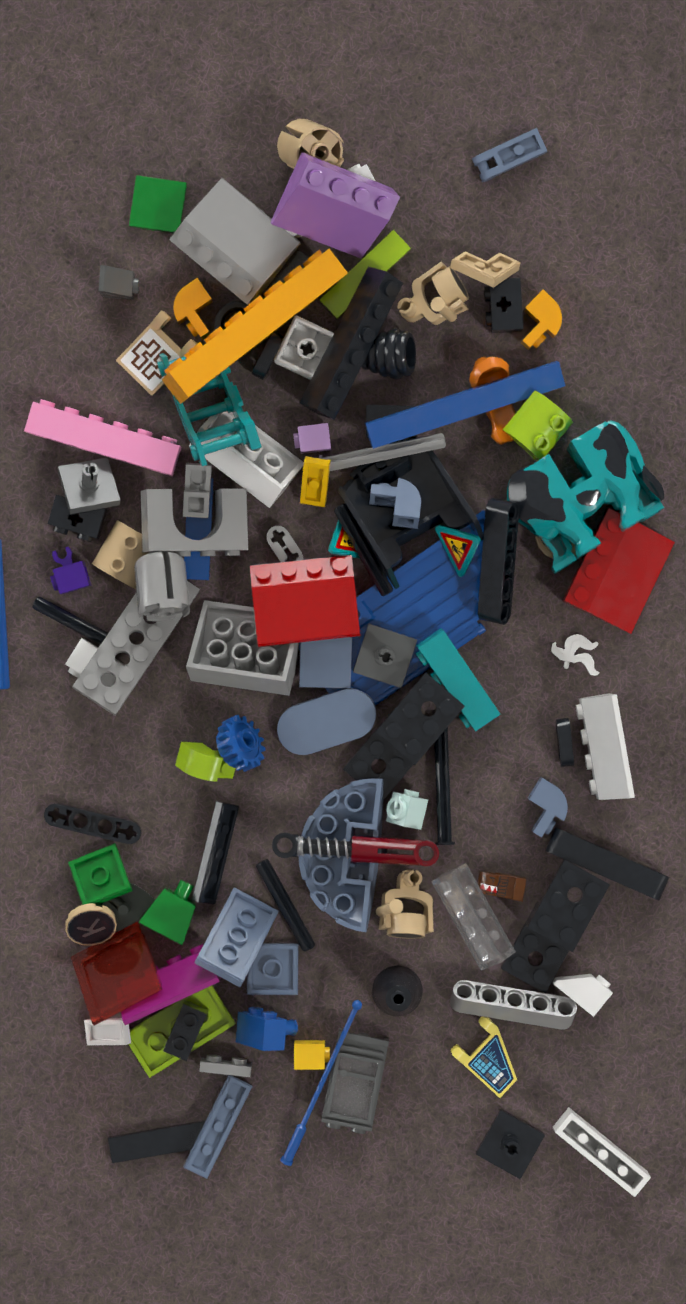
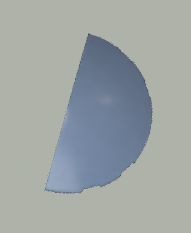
[299,779,383,932]

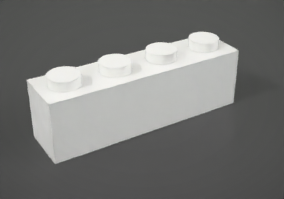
[553,1107,651,1197]

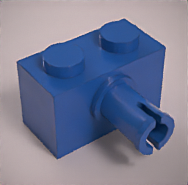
[236,1007,298,1051]

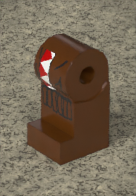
[476,871,526,902]

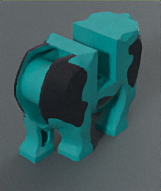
[507,420,664,574]

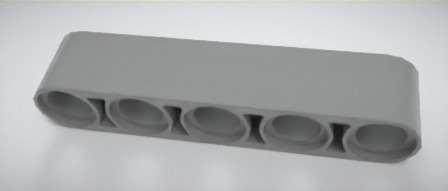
[450,980,577,1029]

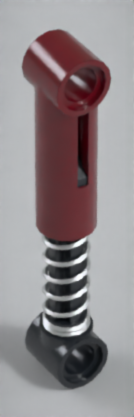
[272,832,439,866]

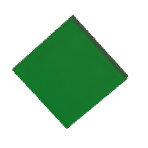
[129,175,187,233]
[68,843,133,905]

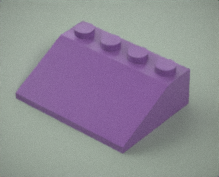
[270,152,400,259]

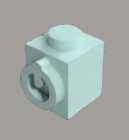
[386,789,428,830]

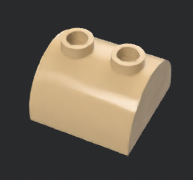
[92,520,150,589]

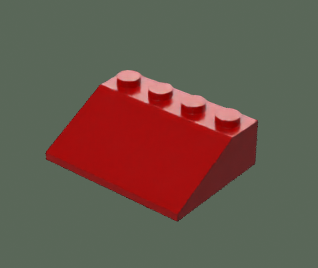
[562,508,675,634]
[250,555,360,647]

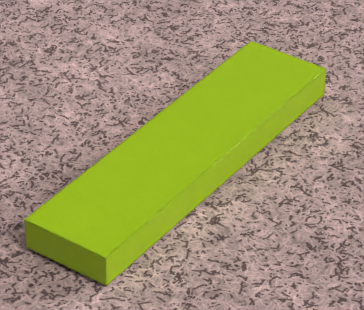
[320,230,411,319]

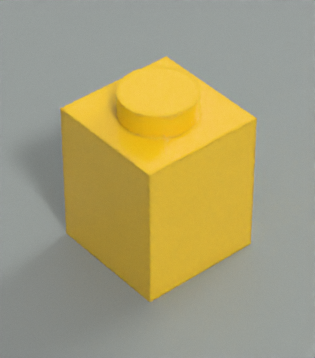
[294,1040,330,1070]

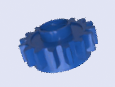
[216,715,266,772]

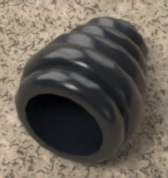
[362,328,416,380]

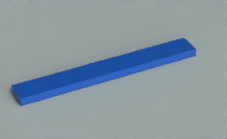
[365,361,565,449]

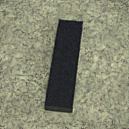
[192,801,239,904]
[108,1120,206,1163]

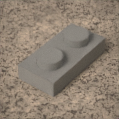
[199,1054,252,1077]

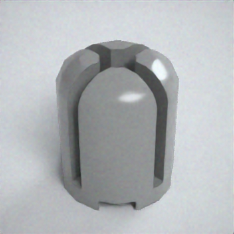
[134,551,190,621]

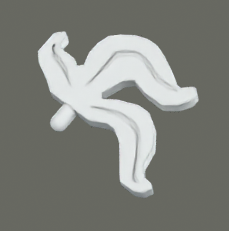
[551,634,599,676]

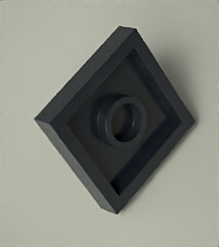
[476,1109,545,1179]

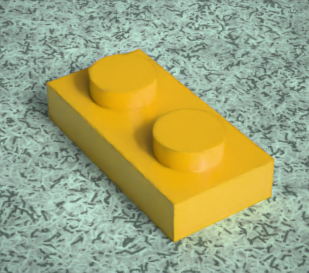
[300,456,331,507]

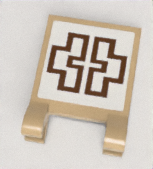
[116,311,197,396]

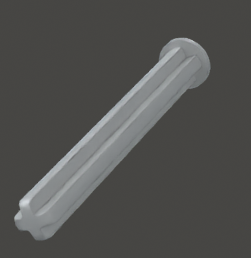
[319,433,446,471]

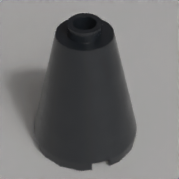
[372,965,423,1016]

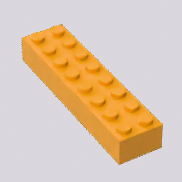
[162,249,348,404]

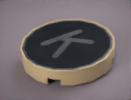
[65,903,117,946]

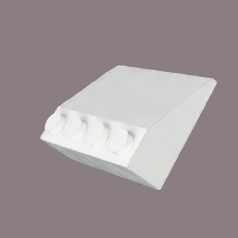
[576,693,635,800]

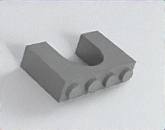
[141,488,248,557]

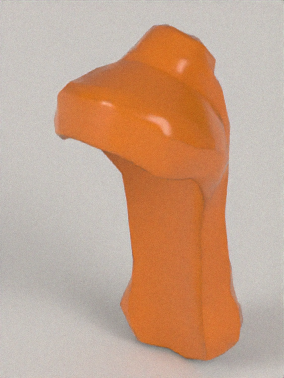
[469,357,516,445]

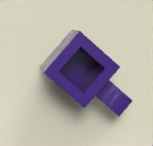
[50,547,92,595]

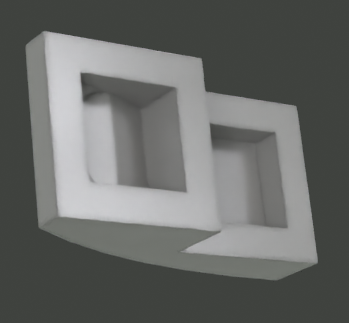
[183,463,212,518]

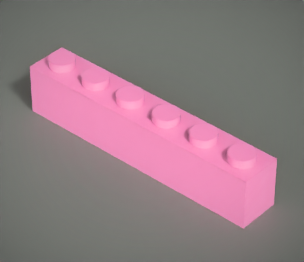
[24,399,181,476]

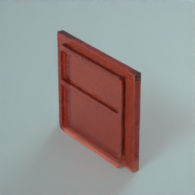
[71,921,163,1026]

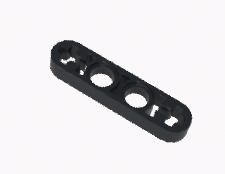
[44,803,142,844]

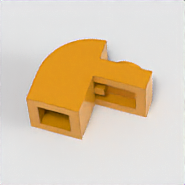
[173,278,213,340]
[521,290,562,350]

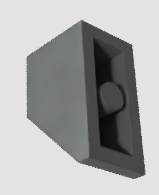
[98,265,139,300]

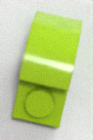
[175,742,235,782]

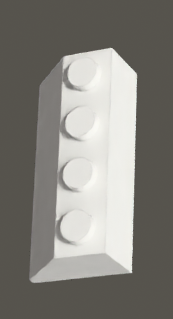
[189,411,304,508]

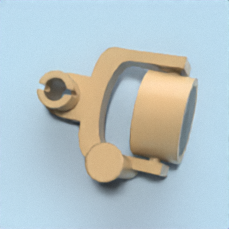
[397,262,469,325]
[376,869,434,939]

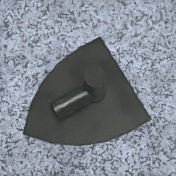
[97,883,155,938]

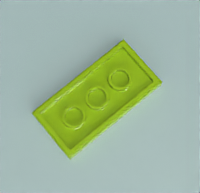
[128,985,236,1078]

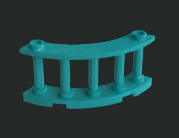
[157,353,262,466]

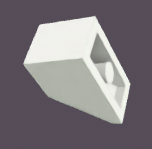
[552,974,613,1017]

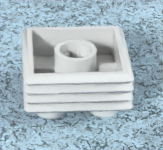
[274,315,334,380]

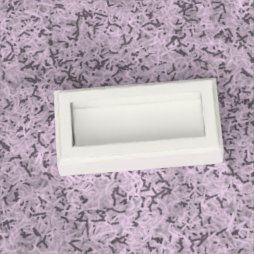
[84,1018,131,1045]

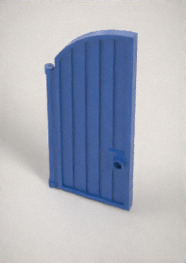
[299,510,486,706]

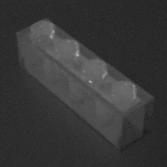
[431,863,515,970]

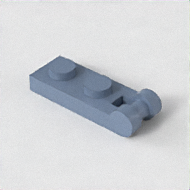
[472,128,547,182]

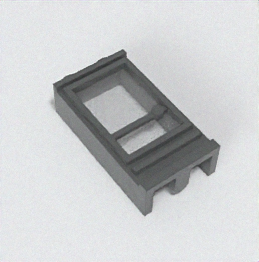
[321,1028,389,1134]

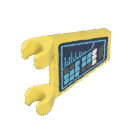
[450,1016,517,1098]

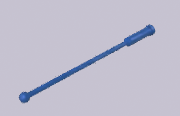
[280,1000,362,1166]

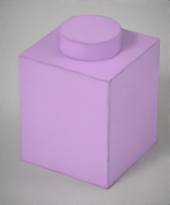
[293,423,331,454]

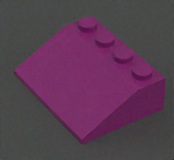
[116,943,221,1025]

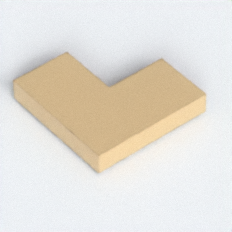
[450,251,520,288]

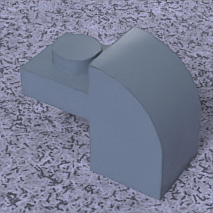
[369,478,421,529]
[528,777,568,837]

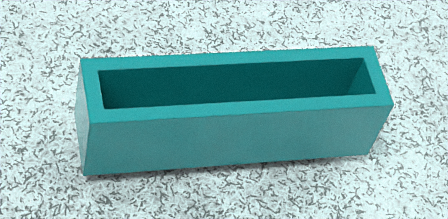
[416,628,500,732]

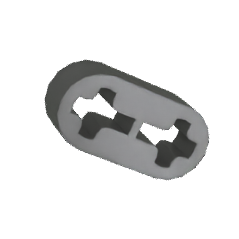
[267,526,303,562]

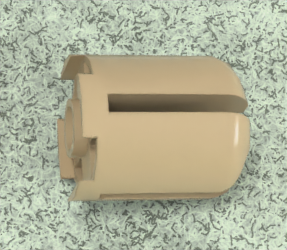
[277,119,344,169]

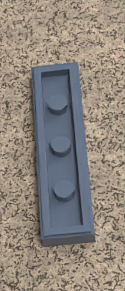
[183,1075,252,1179]

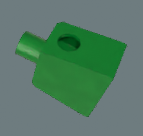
[139,879,197,945]

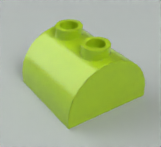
[503,391,573,461]

